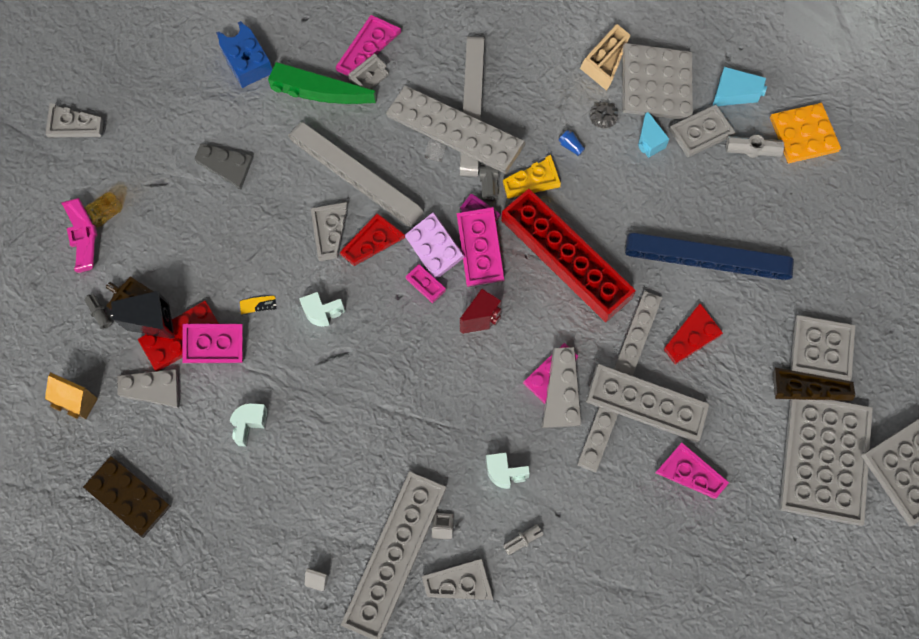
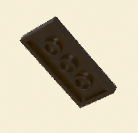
[83,456,171,538]

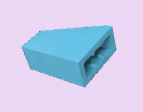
[712,67,767,106]

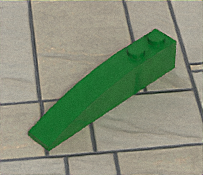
[268,62,376,104]

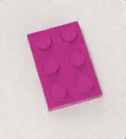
[182,324,243,363]

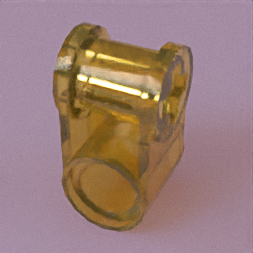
[85,192,122,227]

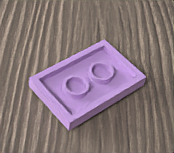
[405,213,465,280]

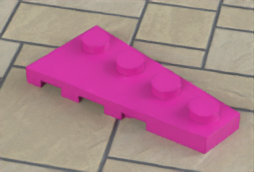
[336,15,401,76]

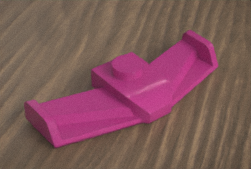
[61,198,97,273]

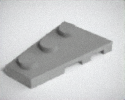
[117,369,179,409]

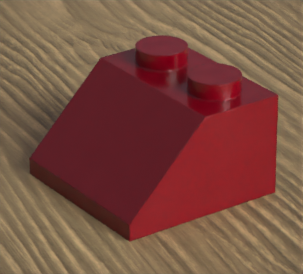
[460,289,502,334]

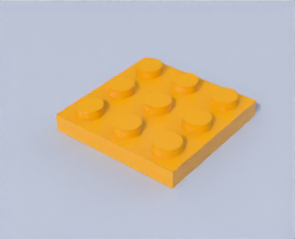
[770,103,841,164]

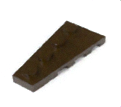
[773,367,856,401]

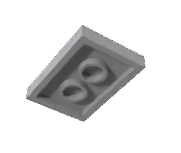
[669,105,735,158]

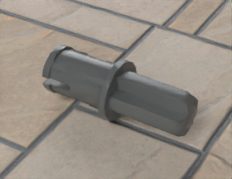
[84,294,112,330]

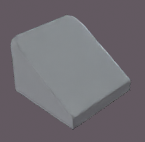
[432,513,454,539]
[305,568,329,591]

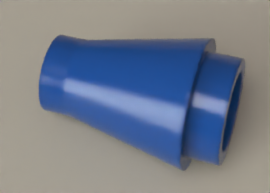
[558,130,585,156]

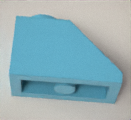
[638,112,669,158]

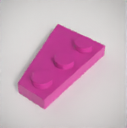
[523,343,578,404]

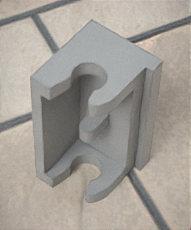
[348,53,389,89]

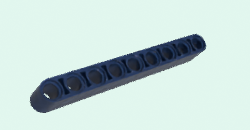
[625,233,794,280]

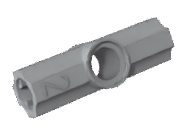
[726,135,784,158]

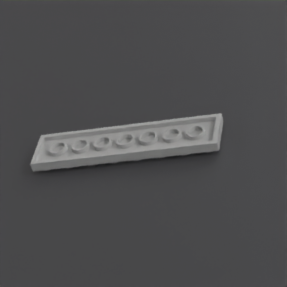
[386,86,525,174]
[341,471,446,639]

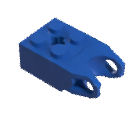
[216,21,272,88]

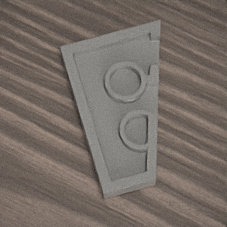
[46,103,103,138]
[310,202,348,261]
[422,559,493,600]

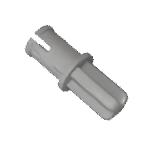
[503,524,543,555]

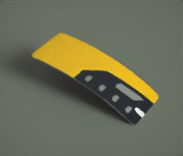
[240,296,277,315]

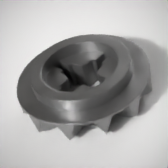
[590,102,618,129]

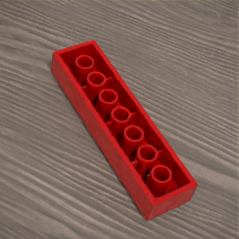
[501,189,636,323]

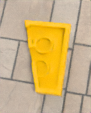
[503,155,561,199]

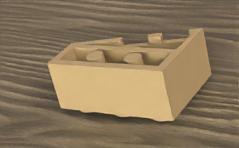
[580,24,630,91]

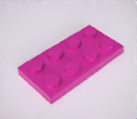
[457,207,505,287]

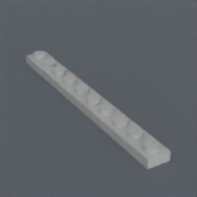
[577,291,662,473]

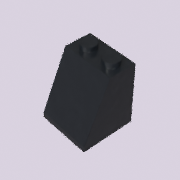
[110,291,175,339]

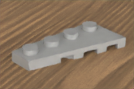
[541,347,581,428]

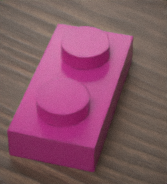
[406,264,446,304]

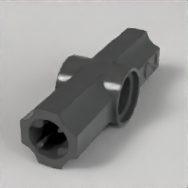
[480,162,498,202]

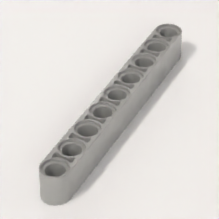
[460,36,484,177]
[288,122,423,227]

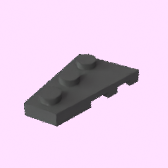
[194,143,253,190]

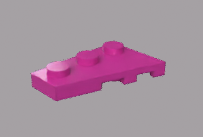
[655,443,729,499]

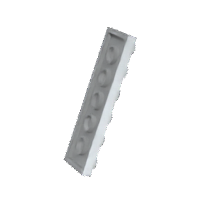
[586,364,709,442]

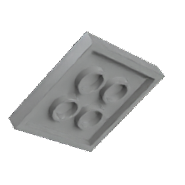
[790,315,855,381]

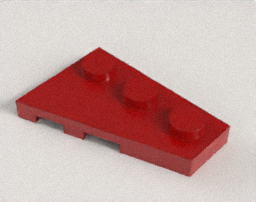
[340,214,405,266]
[664,304,723,365]

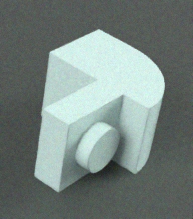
[299,292,345,326]
[230,403,268,447]
[486,453,530,489]

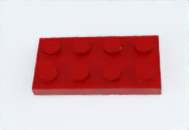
[137,301,219,372]

